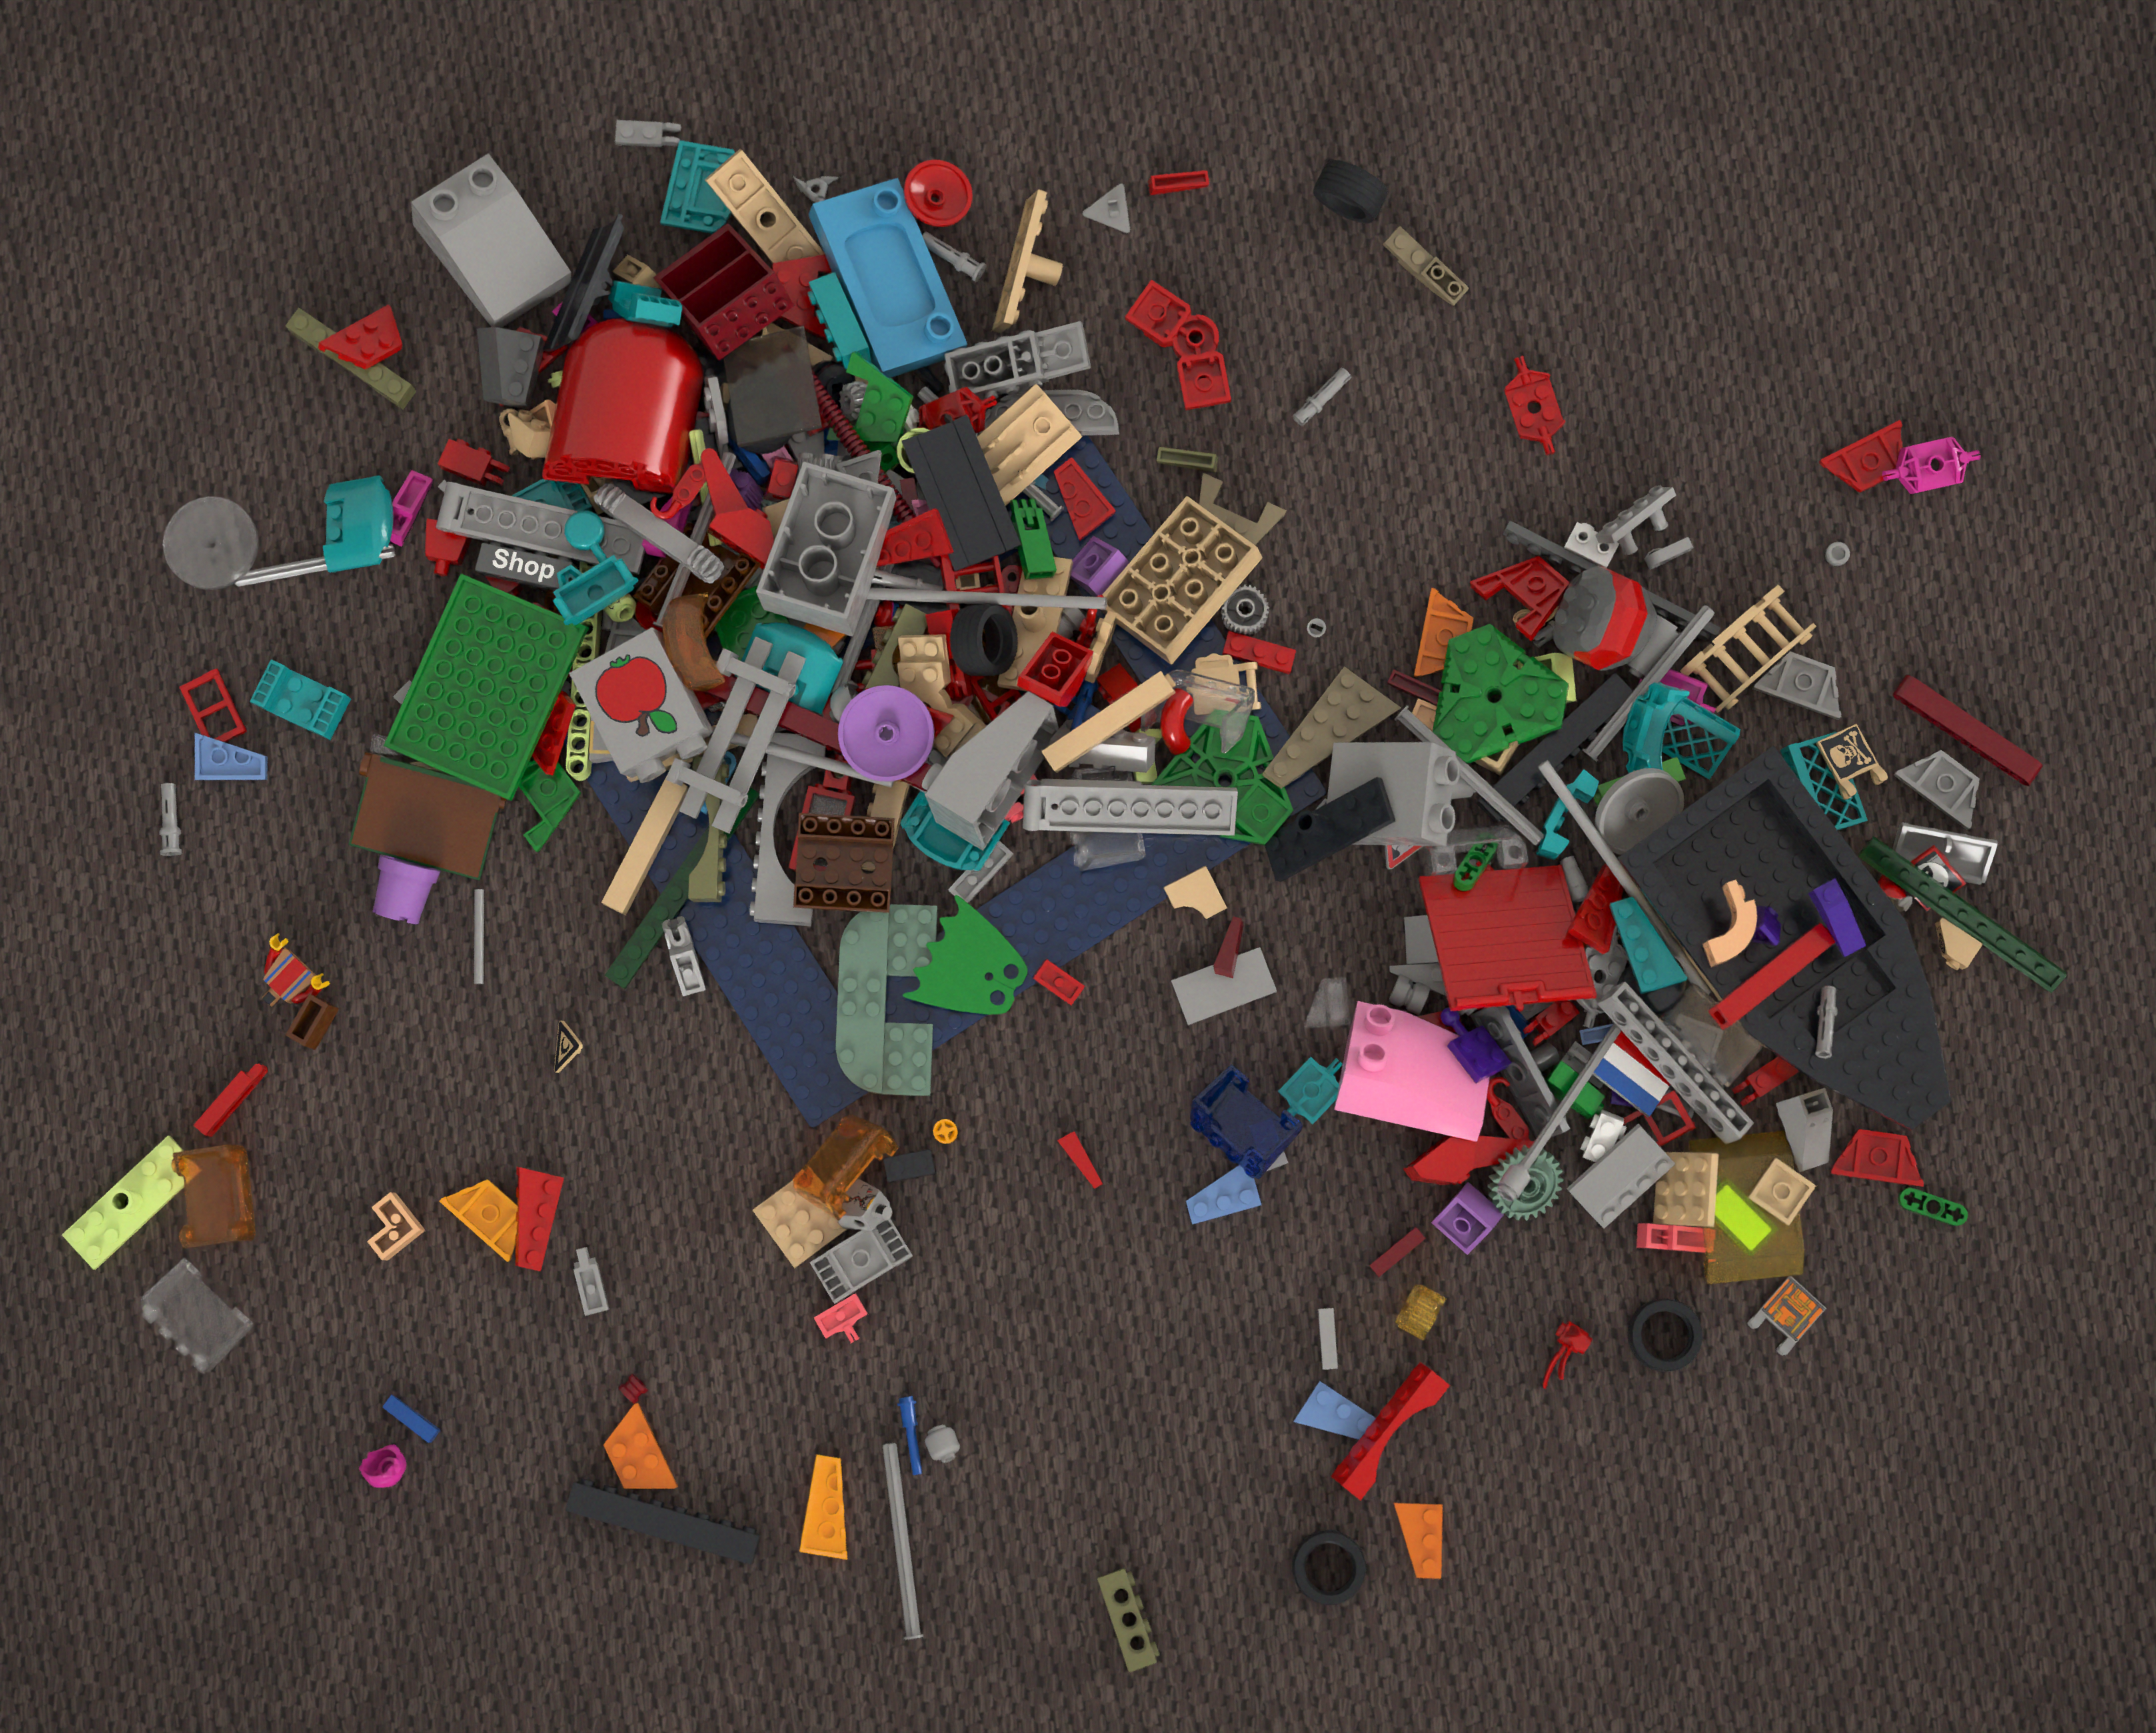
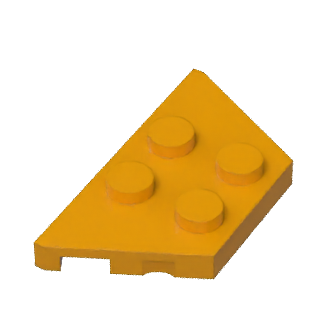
[439,1179,518,1262]

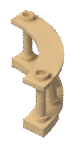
[1680,585,1816,713]

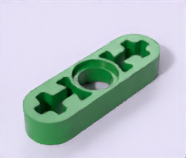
[1453,835,1498,891]
[1898,1188,1968,1226]

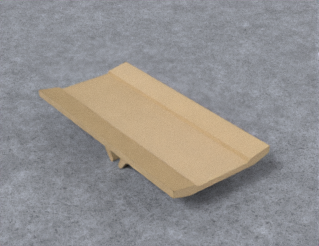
[977,384,1082,506]

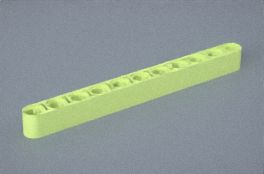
[566,561,602,781]

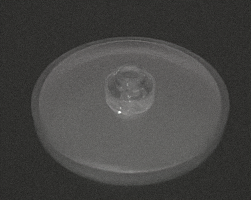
[163,497,259,590]

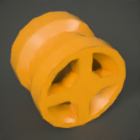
[933,1119,958,1144]

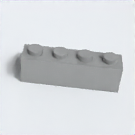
[1567,1124,1675,1228]

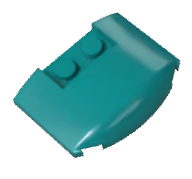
[660,140,735,234]
[323,475,393,573]
[735,622,844,714]
[900,791,1010,871]

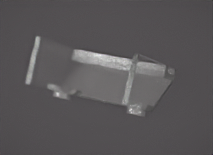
[1141,670,1255,753]

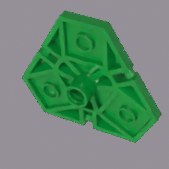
[1432,624,1569,764]
[1151,709,1294,845]

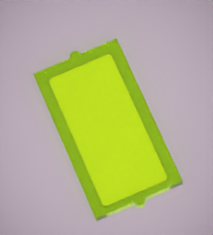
[1714,1178,1779,1257]

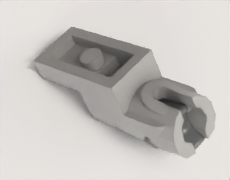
[662,916,706,996]

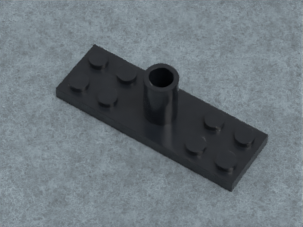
[1265,777,1396,882]

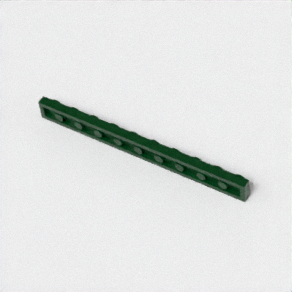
[605,787,760,989]
[1858,836,2067,993]

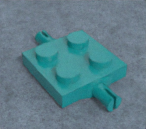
[1278,1057,1343,1125]

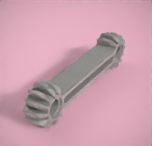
[594,483,724,583]

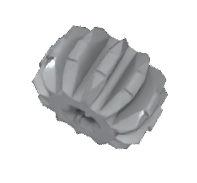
[839,381,867,422]

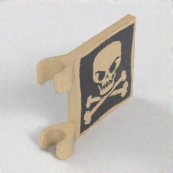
[1816,724,1888,800]

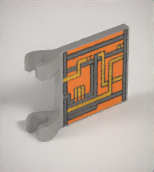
[1747,1276,1826,1356]

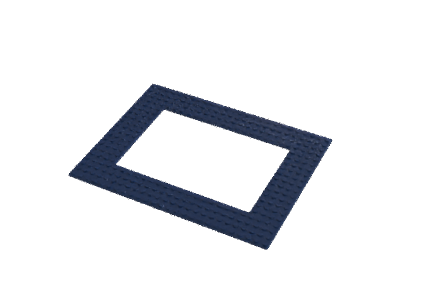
[564,435,1326,1127]

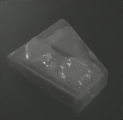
[1304,977,1350,1029]

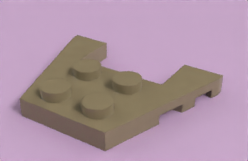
[1199,473,1287,546]

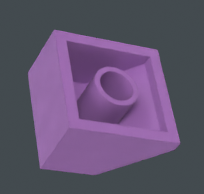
[1070,536,1130,597]
[1432,1182,1504,1255]

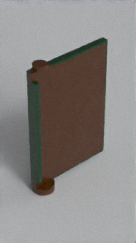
[349,752,507,881]

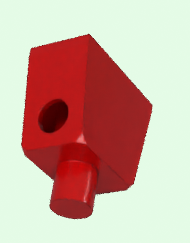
[763,456,798,503]
[425,519,472,576]

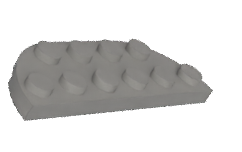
[979,390,1119,435]

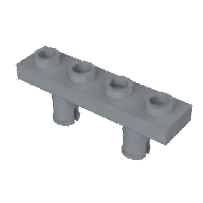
[1596,485,1676,555]

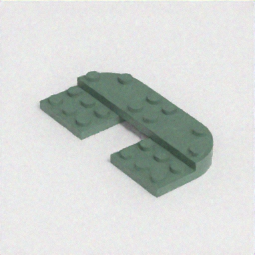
[836,904,938,1096]

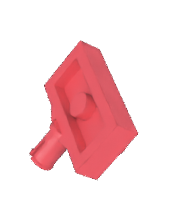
[814,1293,868,1343]

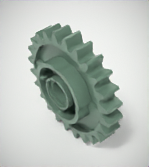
[1487,1145,1564,1220]

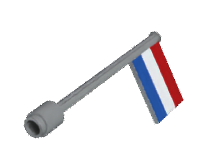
[1497,1021,1671,1201]

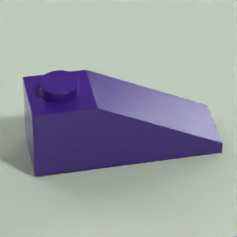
[1808,879,1866,957]
[1751,905,1781,946]

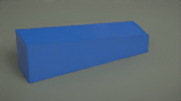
[383,1395,440,1443]

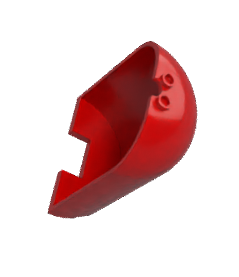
[542,318,703,494]

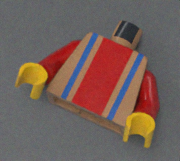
[262,933,330,1007]

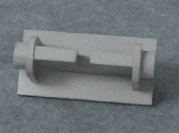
[1561,1041,1604,1089]

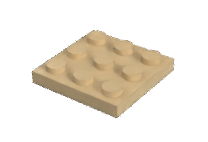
[1653,1152,1718,1227]
[753,1167,847,1268]

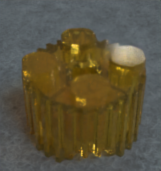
[1395,1284,1446,1341]

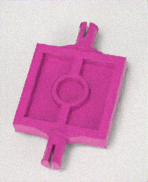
[1637,669,1716,725]

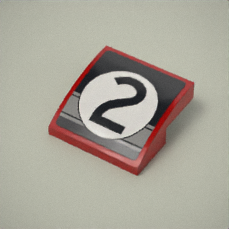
[1910,845,1966,911]

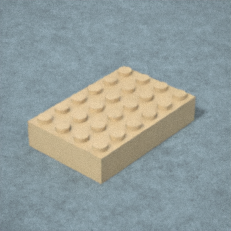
[1100,496,1262,665]

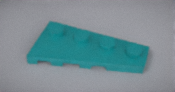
[1610,897,1687,994]

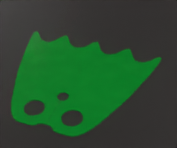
[903,895,1028,1015]

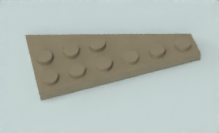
[1262,667,1401,789]

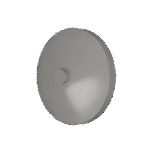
[1595,768,1684,855]

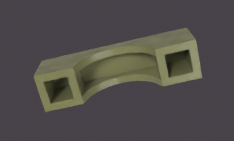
[862,604,927,691]

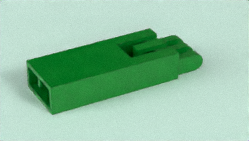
[1010,498,1057,580]

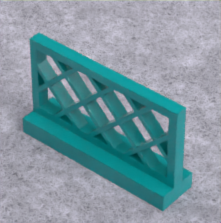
[1659,682,1741,780]
[1780,732,1868,830]

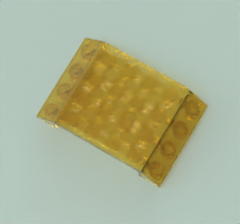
[1689,1131,1804,1284]

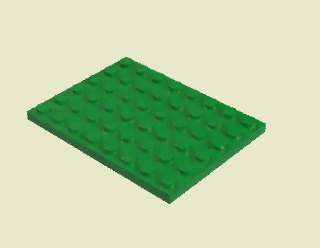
[383,574,589,801]

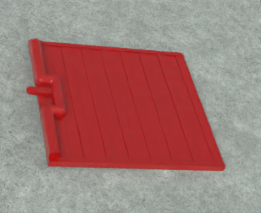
[1419,865,1597,1011]

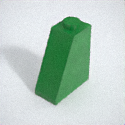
[1545,1061,1605,1119]

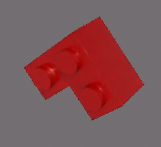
[1096,663,1156,733]

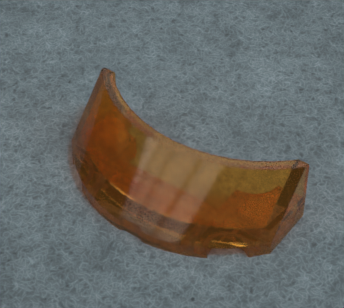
[663,592,725,691]

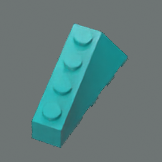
[807,272,871,369]

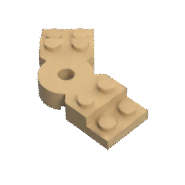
[897,634,987,757]

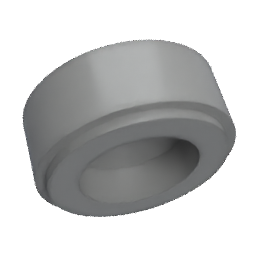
[1825,542,1850,566]

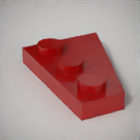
[532,691,576,775]

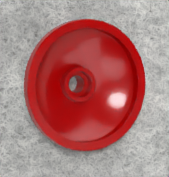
[904,160,972,227]

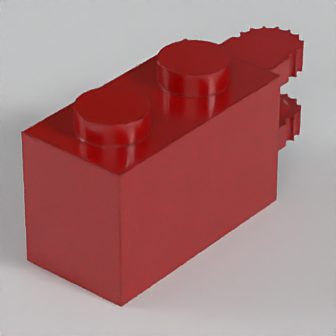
[438,439,510,487]

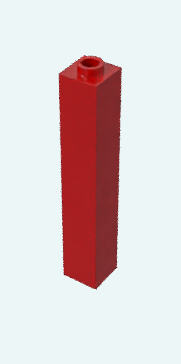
[1708,923,1835,1030]

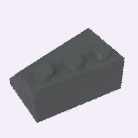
[477,327,545,410]

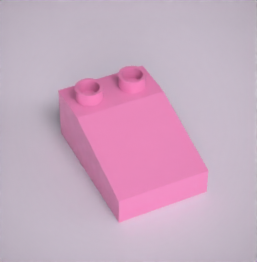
[1334,1001,1489,1142]

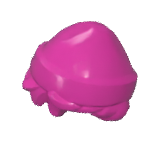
[359,1445,406,1488]

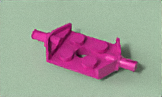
[1882,437,1980,494]

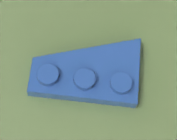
[195,733,267,780]
[1186,1159,1261,1224]
[1293,1381,1376,1439]

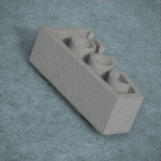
[1049,719,1155,773]

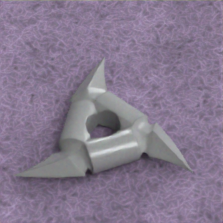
[793,176,839,203]

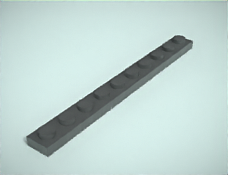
[1503,521,1720,641]

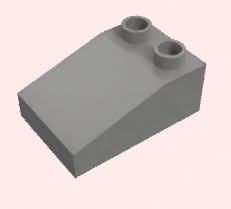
[411,153,571,328]
[756,461,896,637]
[922,691,1059,850]

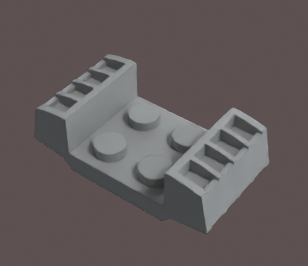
[810,1219,913,1304]

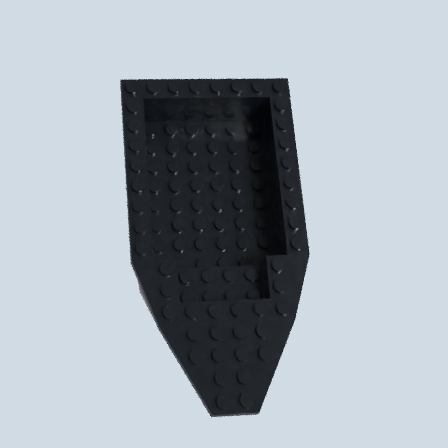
[1617,746,1951,1130]

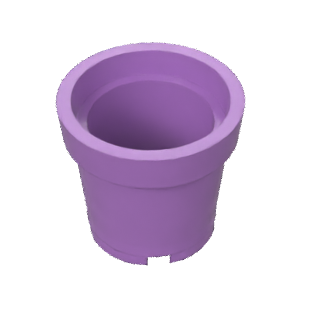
[372,855,440,924]

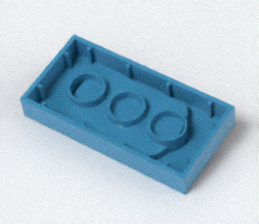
[809,178,968,378]

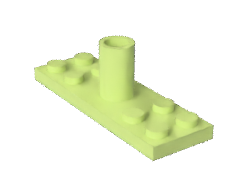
[62,1136,202,1270]

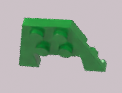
[827,351,913,442]
[519,760,581,852]

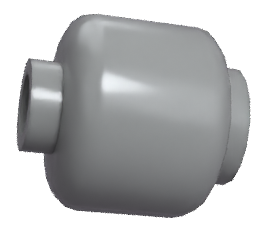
[925,1425,960,1463]

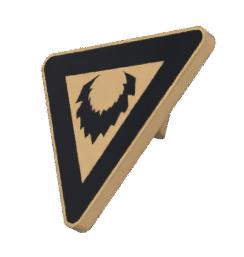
[554,1021,583,1073]

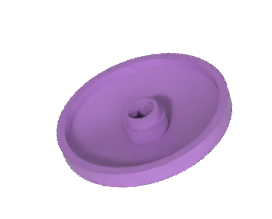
[838,685,935,782]

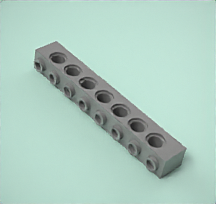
[1597,982,1754,1144]

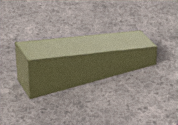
[1157,447,1218,473]

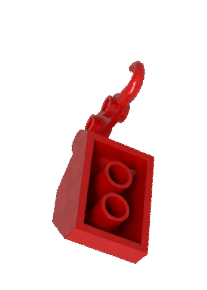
[650,448,774,570]
[1017,595,1104,707]
[1403,1077,1534,1186]

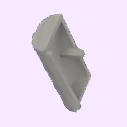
[1892,822,1998,885]

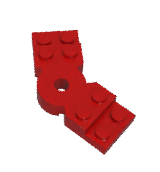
[1125,280,1231,410]

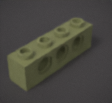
[1097,1567,1159,1672]

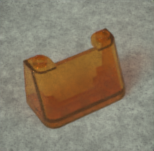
[793,1114,899,1222]
[171,1145,255,1248]

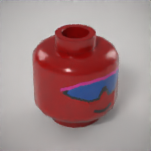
[874,600,903,631]

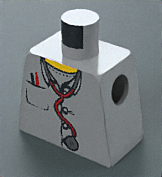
[832,1178,892,1231]

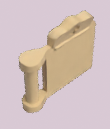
[1191,653,1261,716]

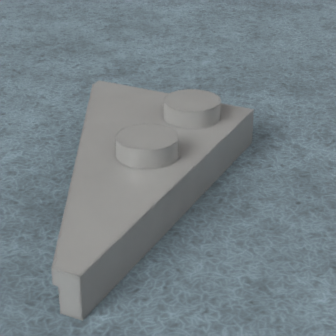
[836,450,882,483]

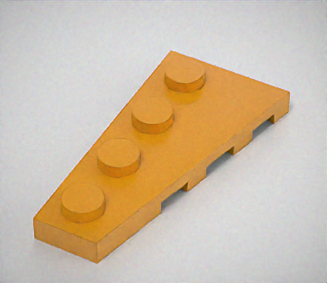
[799,1454,847,1559]

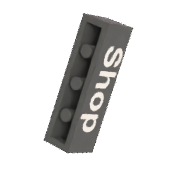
[475,541,577,591]

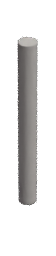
[474,889,484,984]

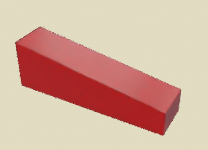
[1148,170,1209,195]
[1057,1131,1103,1189]

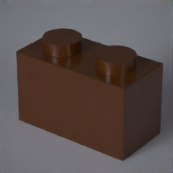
[286,994,339,1050]

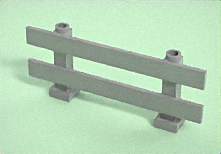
[666,637,806,834]

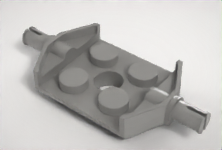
[1576,926,1628,1029]

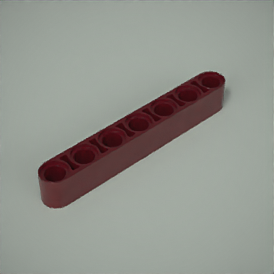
[1892,675,2043,786]

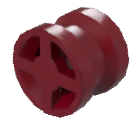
[618,1374,649,1404]

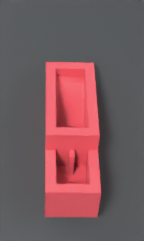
[1637,1223,1715,1253]

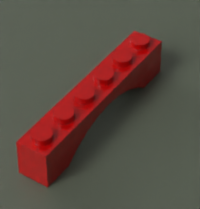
[1331,1362,1450,1500]

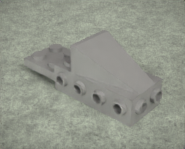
[945,321,1091,399]

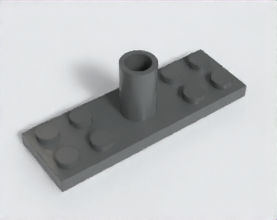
[1470,1006,1570,1138]

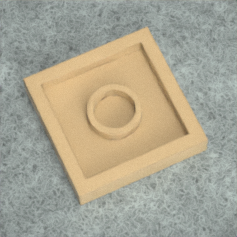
[1747,1158,1816,1226]

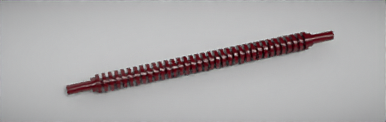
[781,345,942,568]

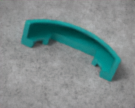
[1623,682,1690,773]

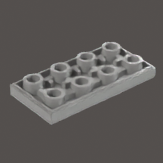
[1171,947,1277,1026]

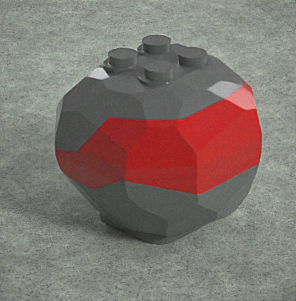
[1553,565,1657,671]

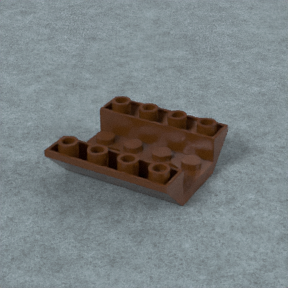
[633,522,761,639]
[793,813,895,913]

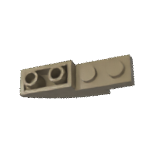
[1383,226,1469,306]

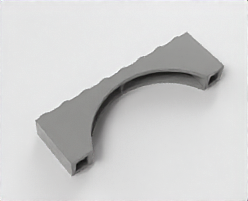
[750,732,826,926]

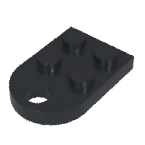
[885,560,957,614]

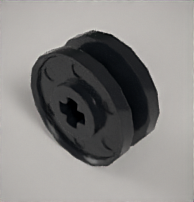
[811,360,856,410]

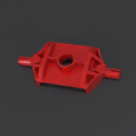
[1504,356,1566,456]
[917,387,997,434]

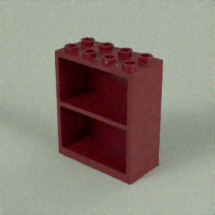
[653,223,795,360]

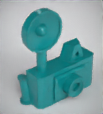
[553,511,638,625]

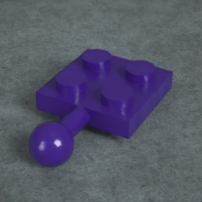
[1441,1007,1512,1083]

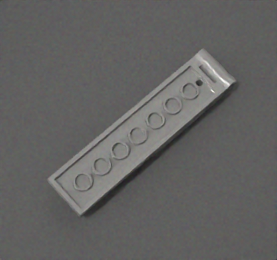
[436,482,645,575]
[1023,779,1238,835]

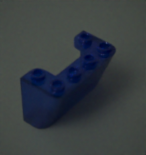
[1190,1064,1303,1179]

